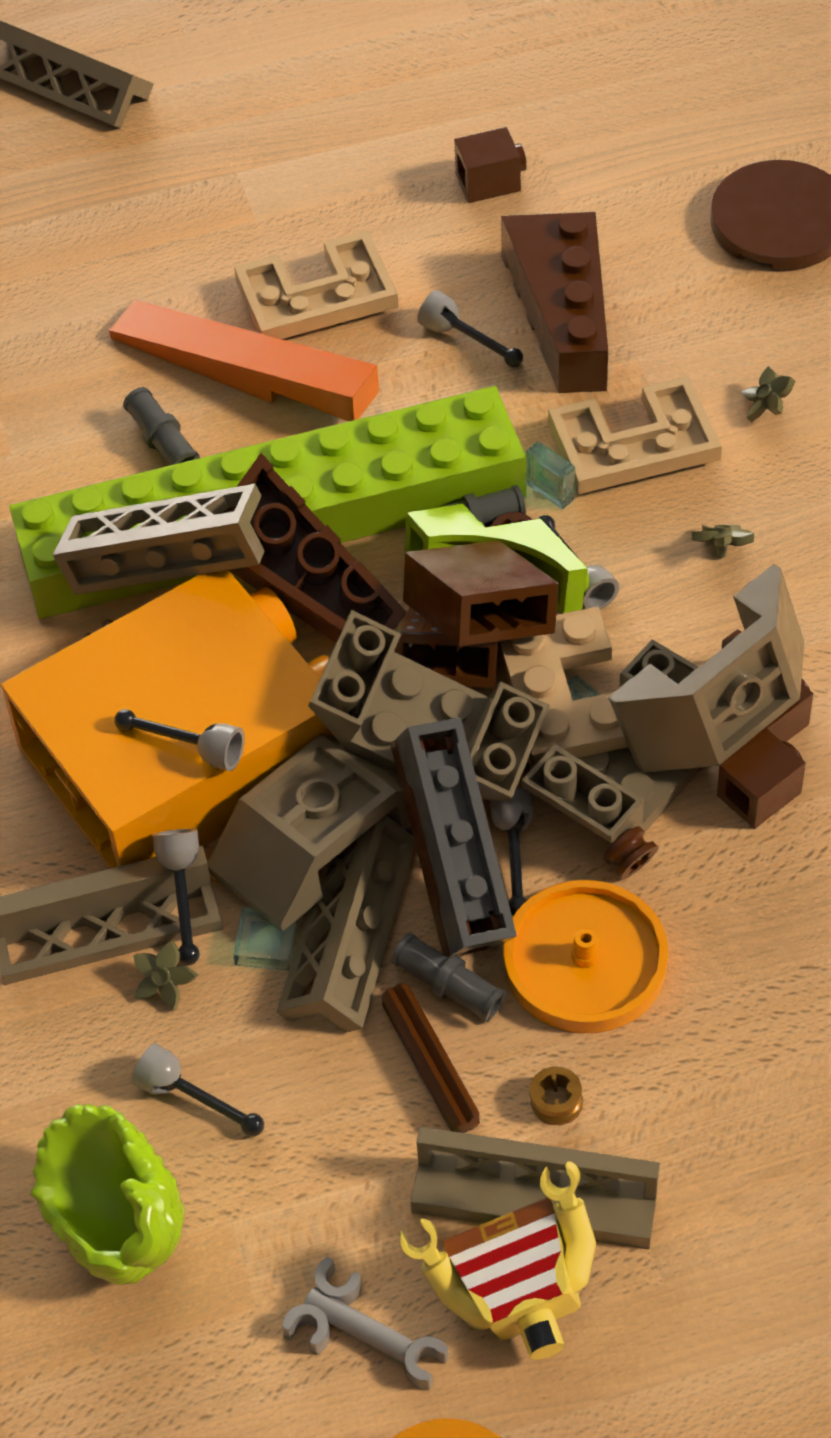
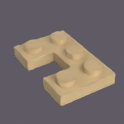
[234,231,398,339]
[548,376,722,495]
[498,606,628,767]

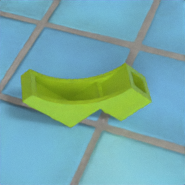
[404,504,589,614]

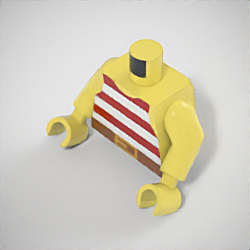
[400,1161,596,1360]

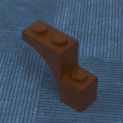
[716,629,814,829]

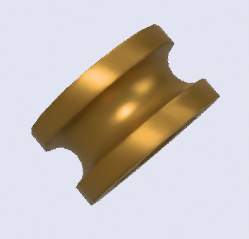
[529,1066,583,1125]

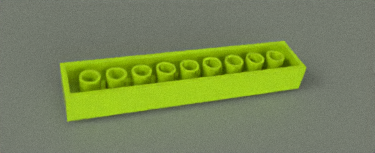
[9,385,526,619]

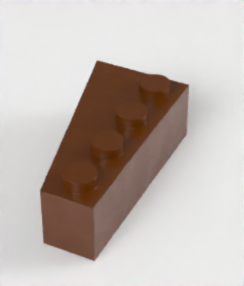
[501,212,608,393]
[221,453,406,643]

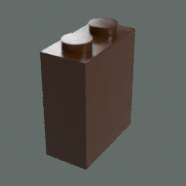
[403,540,559,647]

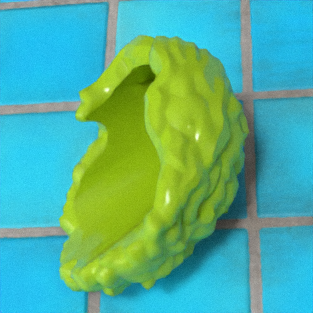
[30,1104,185,1285]

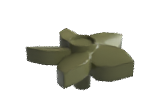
[742,366,795,422]
[692,524,754,557]
[133,941,198,1010]

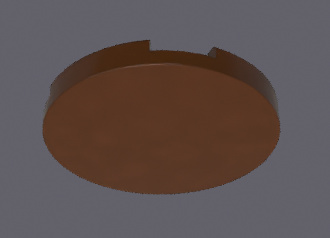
[711,160,831,270]

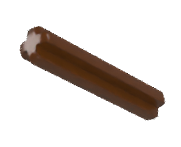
[382,983,480,1133]

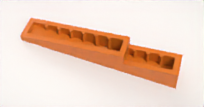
[109,300,379,422]

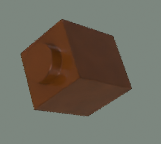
[454,127,527,203]

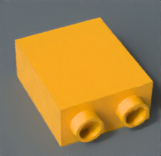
[1,570,333,869]

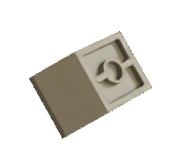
[608,564,804,773]
[308,610,550,802]
[521,639,702,843]
[207,734,411,932]

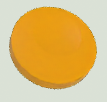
[503,880,668,1033]

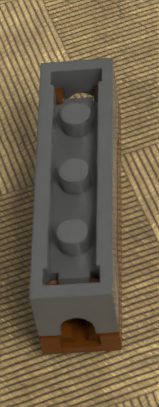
[390,717,517,958]

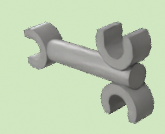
[282,1257,449,1390]

